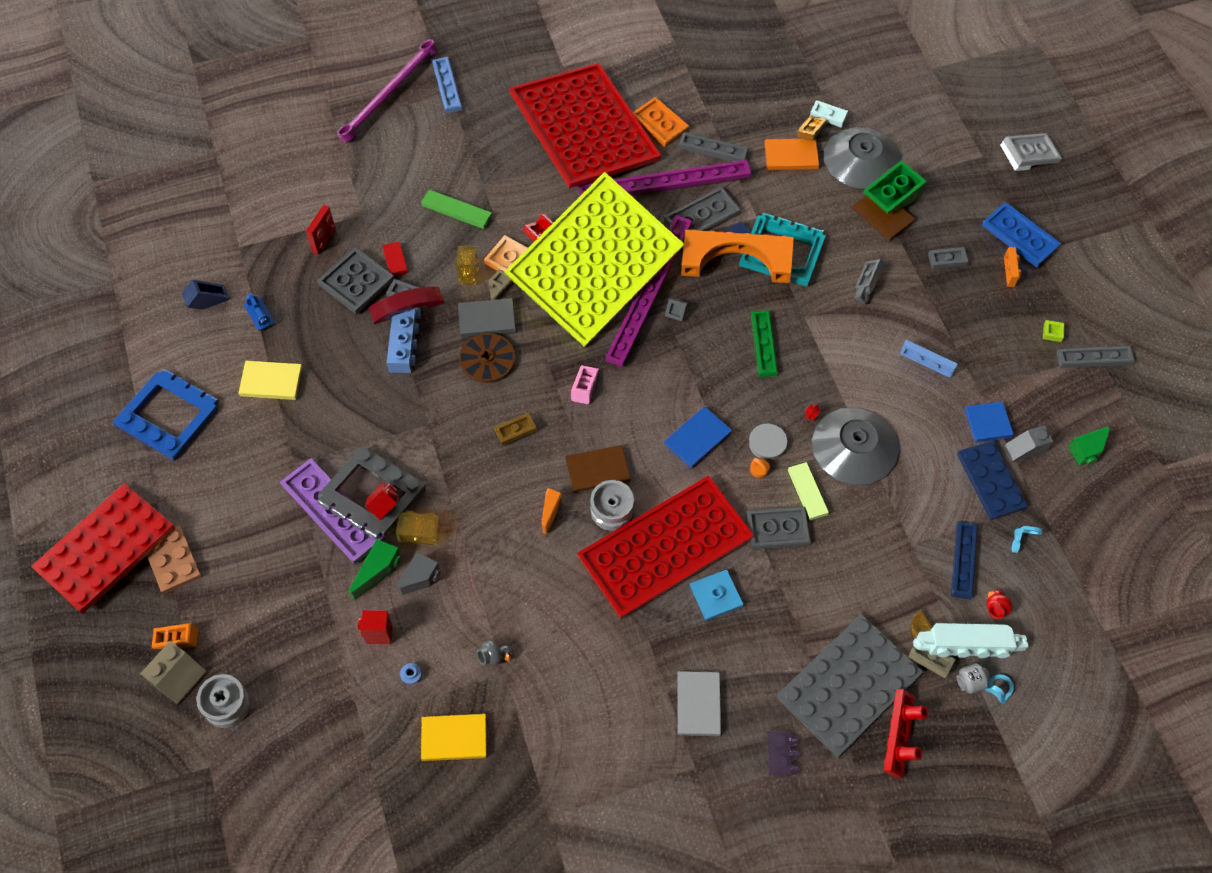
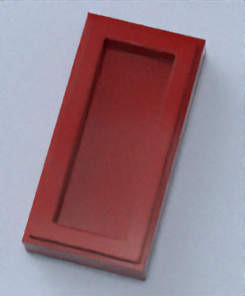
[382,241,408,276]

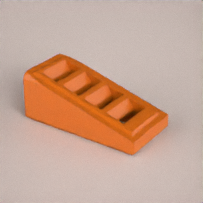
[541,488,562,534]
[152,623,199,649]

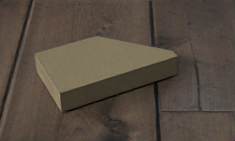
[489,269,513,300]

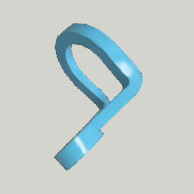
[1012,526,1043,553]
[984,674,1014,704]

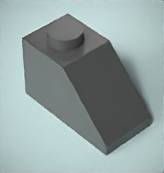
[1004,425,1054,462]
[397,553,441,595]

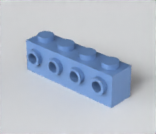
[387,307,421,373]

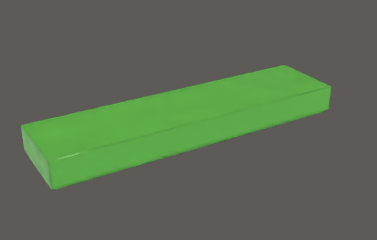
[421,190,492,229]

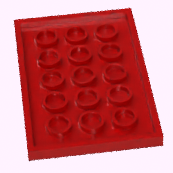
[31,484,176,615]

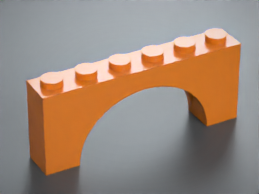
[682,230,794,283]

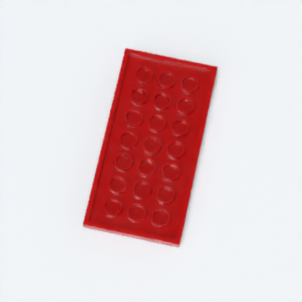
[577,475,754,620]

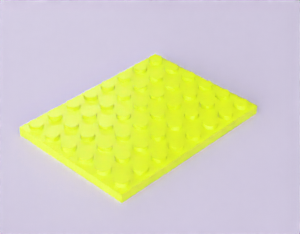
[505,172,684,347]

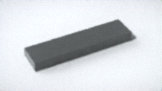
[679,132,749,162]
[1056,346,1135,368]

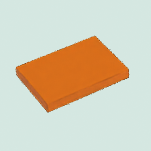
[633,97,690,147]
[764,138,819,170]

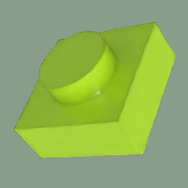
[1043,320,1064,342]

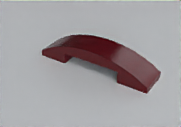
[369,286,445,325]

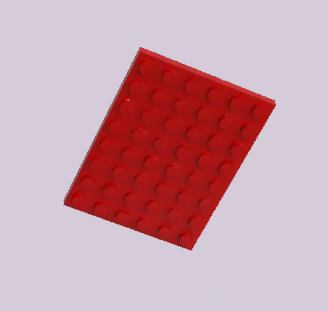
[509,63,661,189]

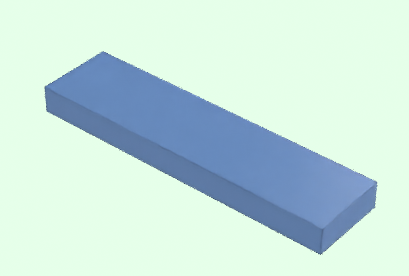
[432,57,462,113]

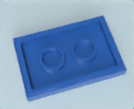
[664,406,732,469]

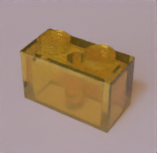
[455,245,479,286]
[396,511,441,546]

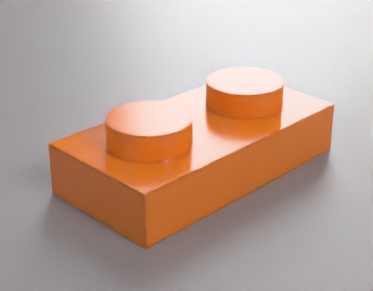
[1004,247,1021,287]

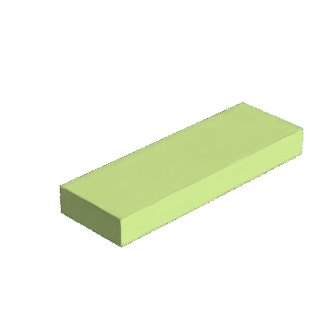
[788,462,829,521]

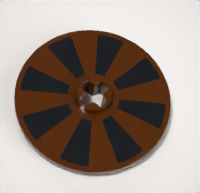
[459,333,515,383]

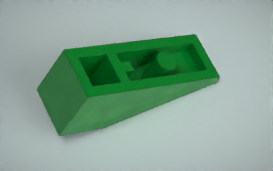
[348,539,401,600]

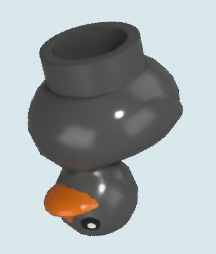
[476,640,513,666]

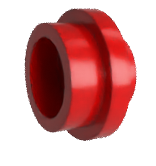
[804,403,821,421]

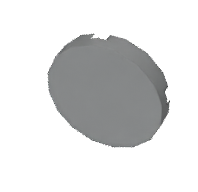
[749,423,787,460]

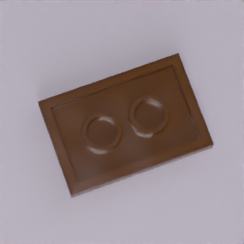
[852,195,915,241]
[565,445,630,493]

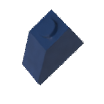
[182,279,229,310]

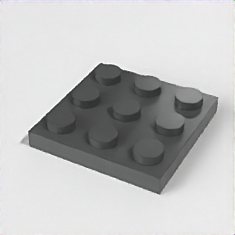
[317,247,394,314]

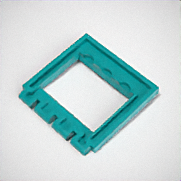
[739,213,826,287]

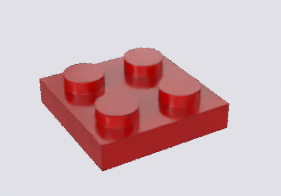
[306,205,336,254]

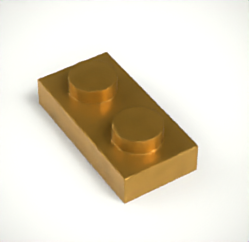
[797,116,826,141]
[494,413,537,446]

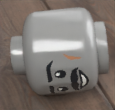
[957,663,990,694]

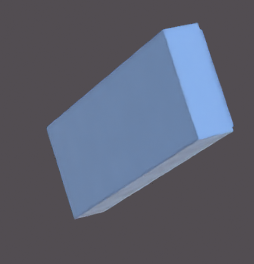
[900,340,957,378]

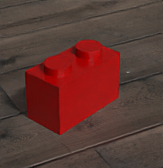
[365,482,398,520]
[357,610,393,644]

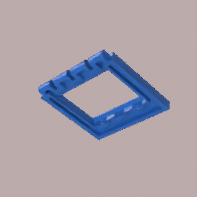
[113,369,219,461]

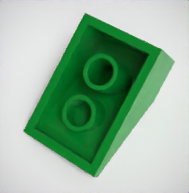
[863,160,927,214]

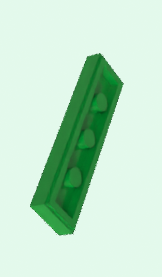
[751,310,778,377]

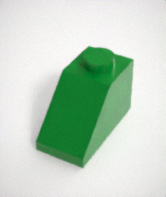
[1068,426,1110,466]

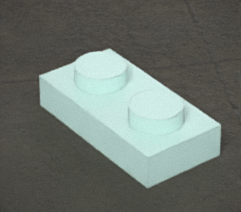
[810,100,848,127]

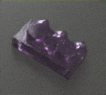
[767,731,802,776]

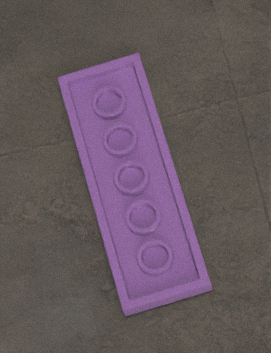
[280,459,386,565]

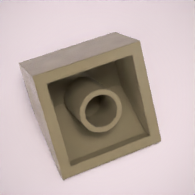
[140,641,207,705]

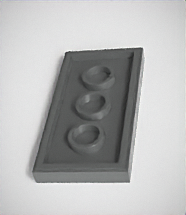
[664,186,741,243]

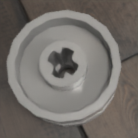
[590,480,634,531]
[196,674,250,728]

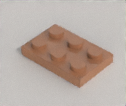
[147,525,202,595]

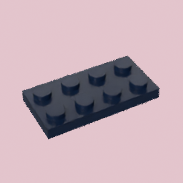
[957,440,1028,521]

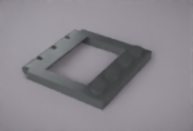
[317,446,426,539]

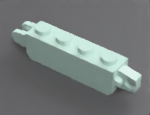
[913,623,1028,658]

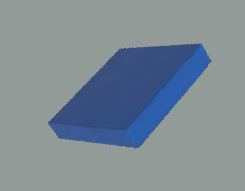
[965,402,1014,443]

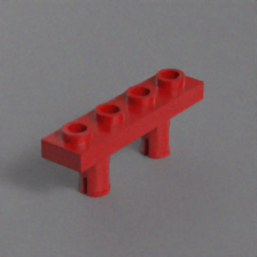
[884,689,928,778]

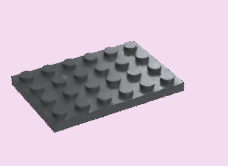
[776,614,923,758]

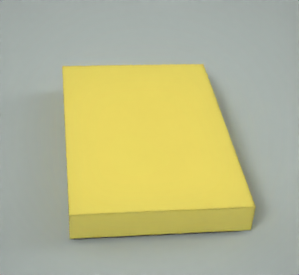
[239,361,302,400]

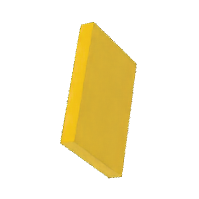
[421,714,486,761]

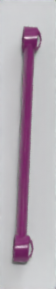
[337,40,438,142]

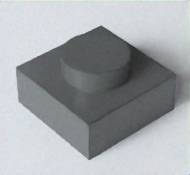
[665,298,688,321]

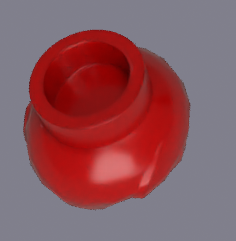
[986,590,1013,619]

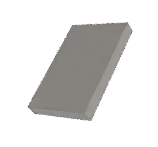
[1003,133,1062,167]
[677,672,720,736]

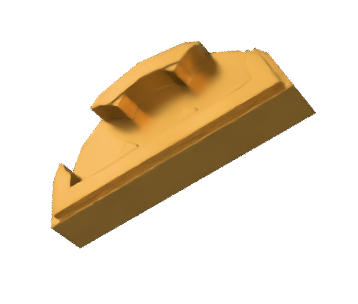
[910,610,933,639]

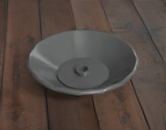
[824,127,901,189]
[811,408,899,485]

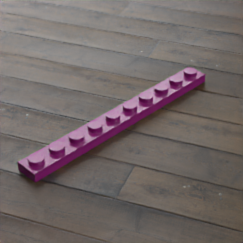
[578,160,751,196]
[605,215,692,368]

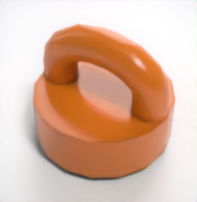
[750,458,770,478]

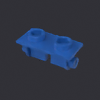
[243,293,275,331]

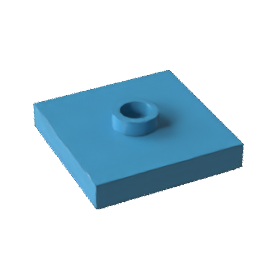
[690,569,743,621]

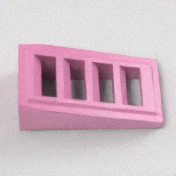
[571,365,599,404]

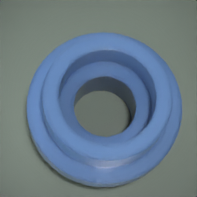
[400,663,421,684]

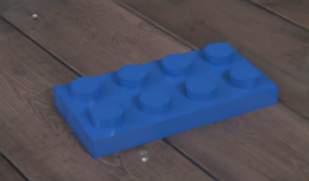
[982,202,1061,267]

